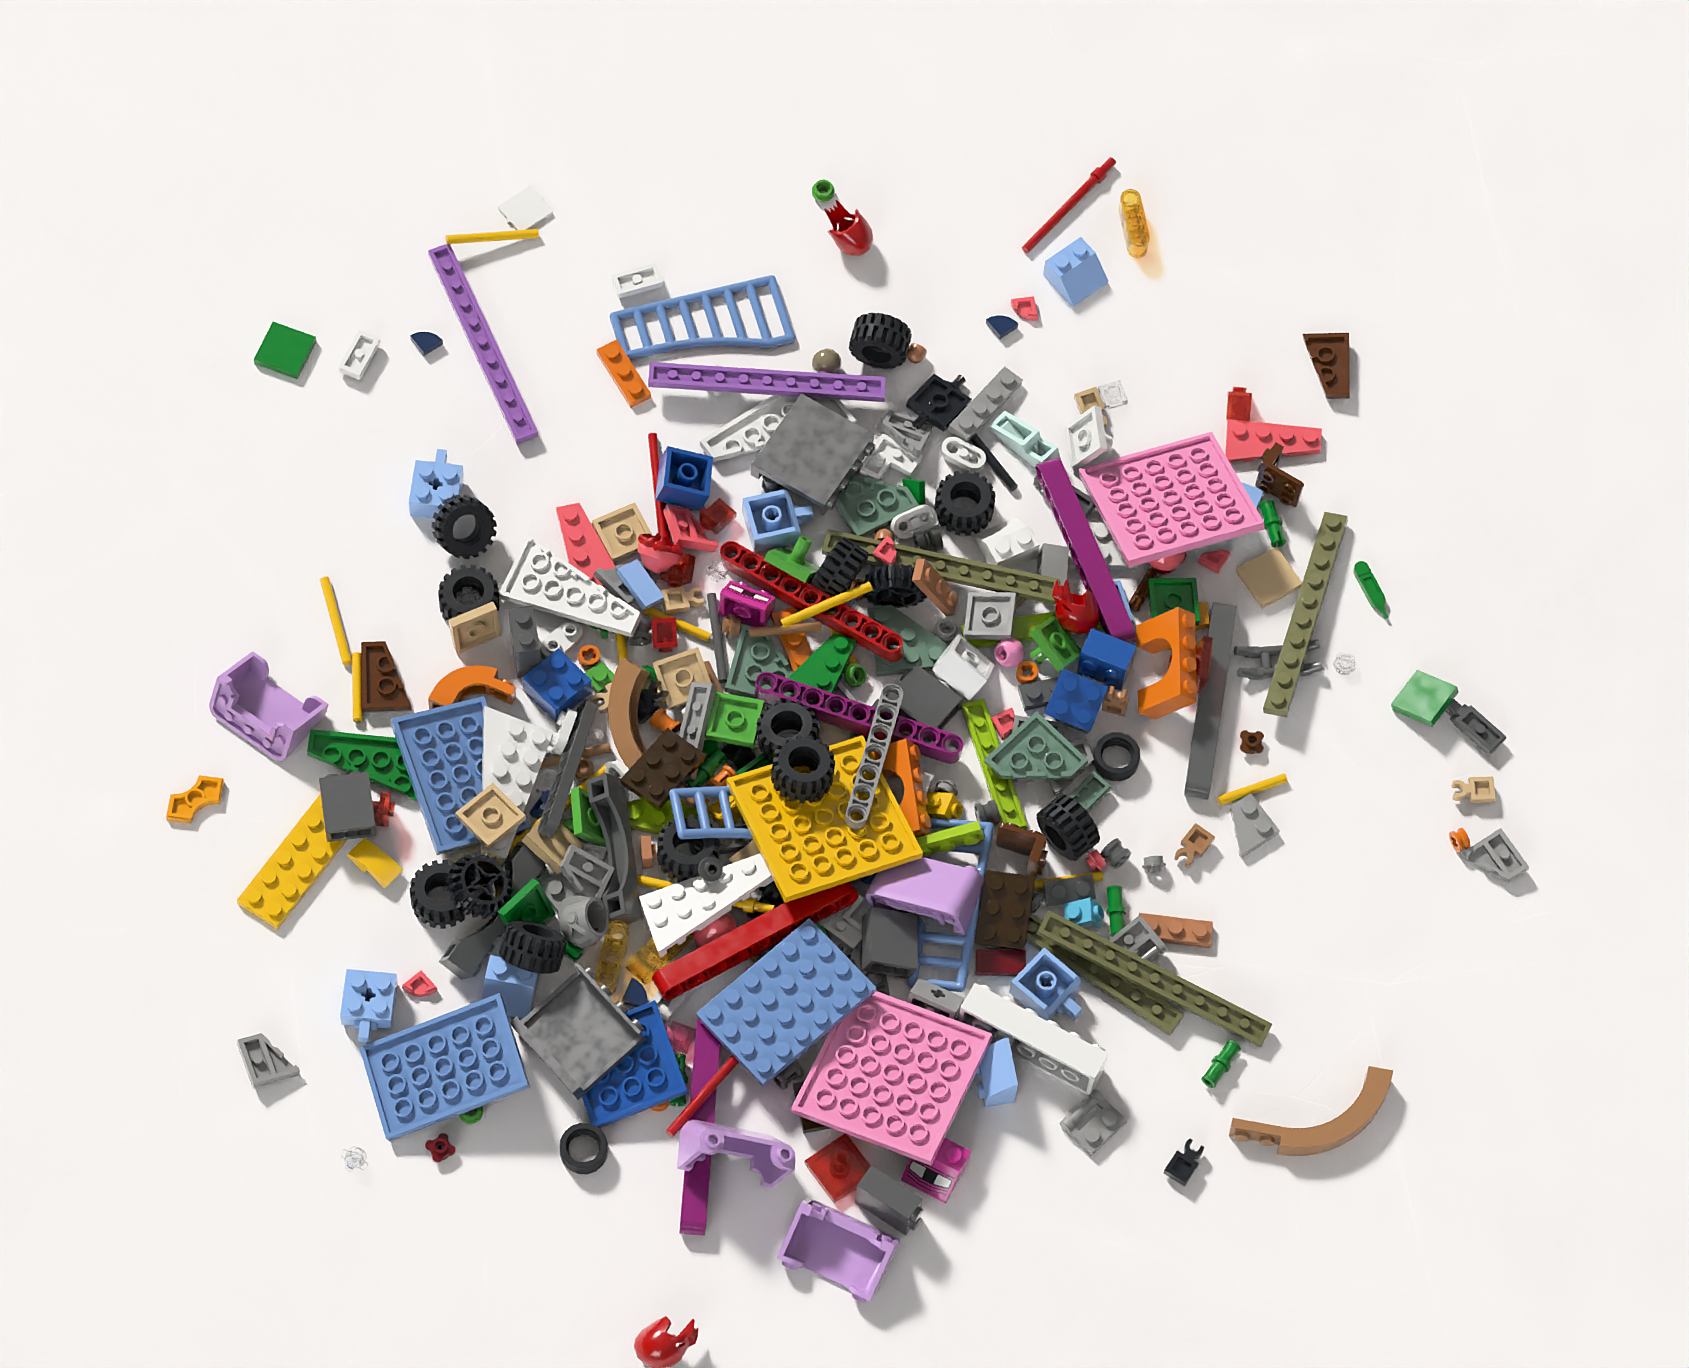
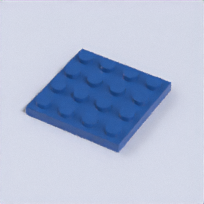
[582,1000,689,1128]

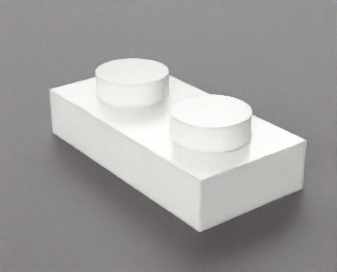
[611,263,663,299]
[338,330,381,380]

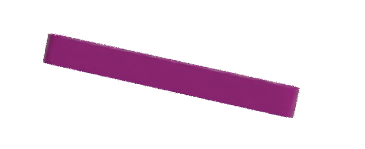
[1035,458,1136,643]
[754,672,964,764]
[679,1019,721,1236]

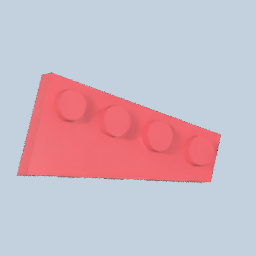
[1225,419,1322,464]
[556,503,615,589]

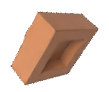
[641,836,657,869]

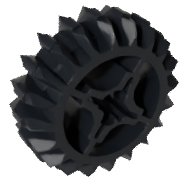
[864,563,927,608]
[446,851,514,919]

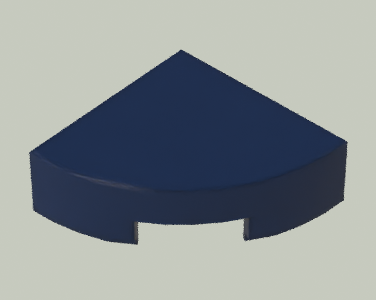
[985,315,1019,339]
[410,332,443,356]
[529,790,550,819]
[622,978,647,1007]

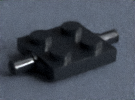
[906,374,972,432]

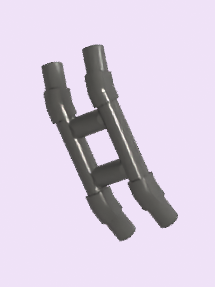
[1234,639,1324,680]

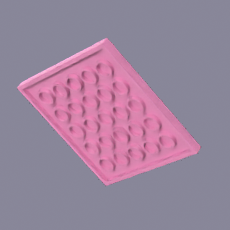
[1079,432,1264,567]
[791,991,993,1166]

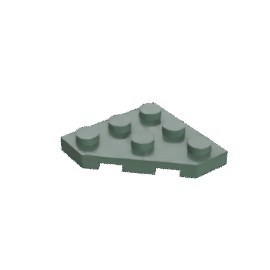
[835,475,919,537]
[867,605,947,676]
[725,624,795,699]
[984,711,1088,780]

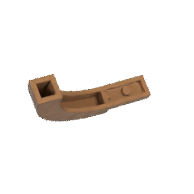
[608,658,710,809]
[1228,1066,1393,1156]

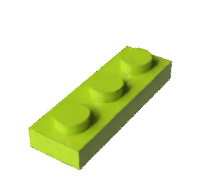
[916,820,985,858]

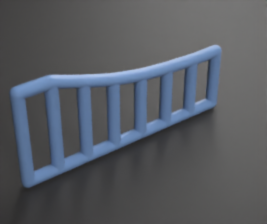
[609,275,796,360]
[669,786,753,839]
[907,817,994,992]

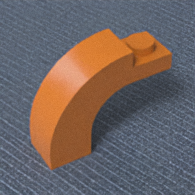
[428,665,516,709]

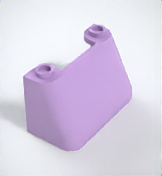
[209,651,329,761]
[866,857,984,935]
[677,1120,796,1188]
[777,1198,900,1303]

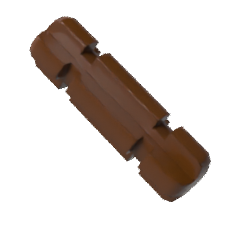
[1128,568,1159,612]

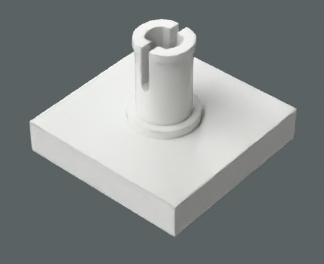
[1065,406,1113,470]

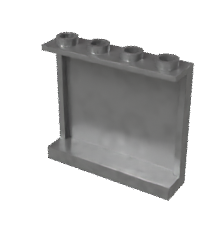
[751,393,876,516]
[510,962,646,1100]

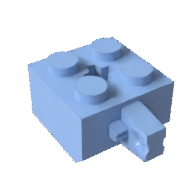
[409,449,464,518]
[742,490,814,553]
[1009,948,1082,1021]
[340,969,398,1044]

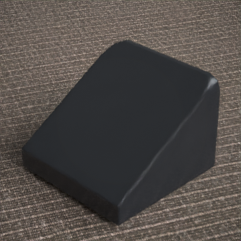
[721,743,755,771]

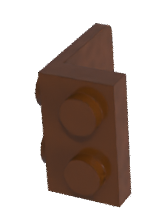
[1255,442,1304,507]
[996,823,1048,878]

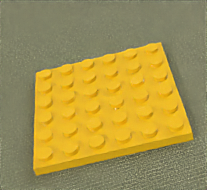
[726,735,923,903]

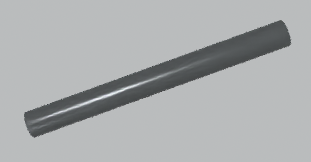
[707,593,728,683]

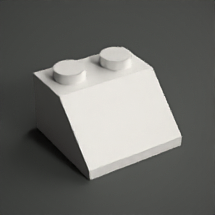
[973,517,1040,569]
[932,633,995,701]

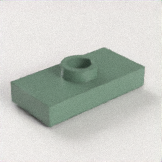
[1069,771,1112,813]

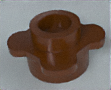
[1240,730,1264,754]

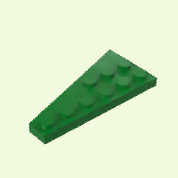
[307,729,418,802]

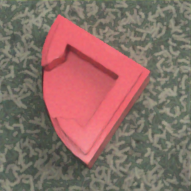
[1011,296,1038,321]
[872,536,897,565]
[1198,549,1231,574]
[991,708,1015,740]
[402,970,438,997]

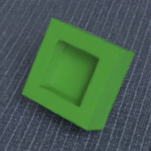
[585,661,614,694]

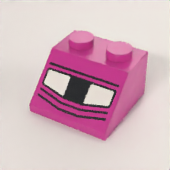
[719,581,775,627]
[901,1138,971,1204]

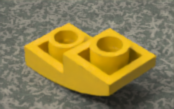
[347,838,403,888]

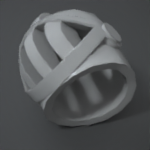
[558,896,609,948]

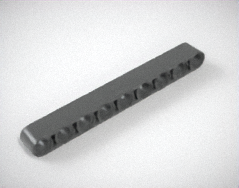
[1184,602,1237,800]

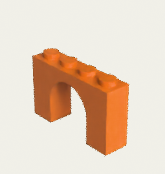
[1136,607,1197,720]
[872,739,931,838]

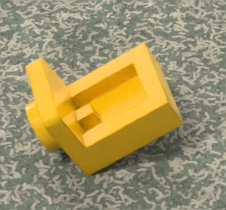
[926,791,963,820]

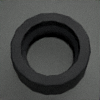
[1093,732,1140,781]
[560,1123,608,1174]

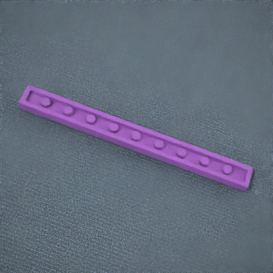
[428,244,538,444]
[648,362,886,402]

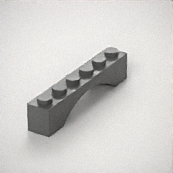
[587,773,643,926]
[439,842,547,980]

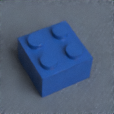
[655,446,713,511]
[1077,628,1136,691]
[522,648,592,723]
[1043,669,1108,733]

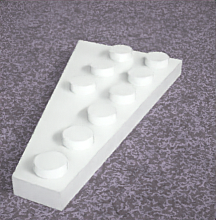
[700,370,857,462]
[499,535,642,637]
[481,706,553,862]
[639,853,774,958]

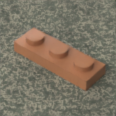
[912,559,958,616]
[1138,913,1213,948]

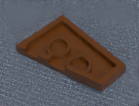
[1302,333,1350,399]
[361,641,412,712]

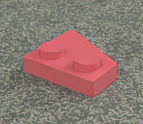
[663,504,719,552]

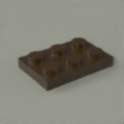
[620,728,706,811]
[975,870,1036,951]

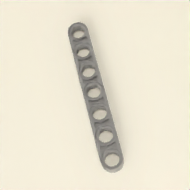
[845,684,903,829]

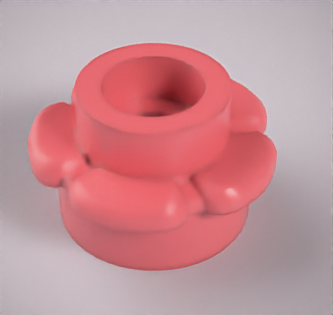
[1085,849,1107,871]

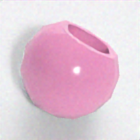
[994,638,1025,668]

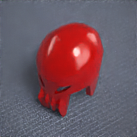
[824,200,874,256]
[1052,579,1101,635]
[634,1316,699,1368]

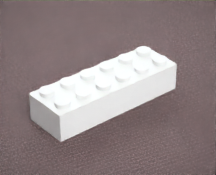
[958,983,1108,1096]

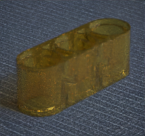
[1118,189,1150,258]
[595,921,629,994]
[625,933,693,985]

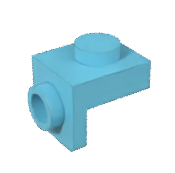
[1063,898,1104,929]

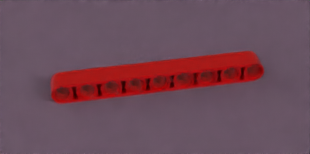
[720,541,904,662]
[652,882,859,1000]

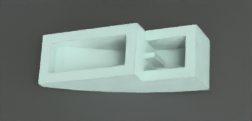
[989,411,1061,468]

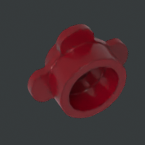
[425,1133,455,1162]

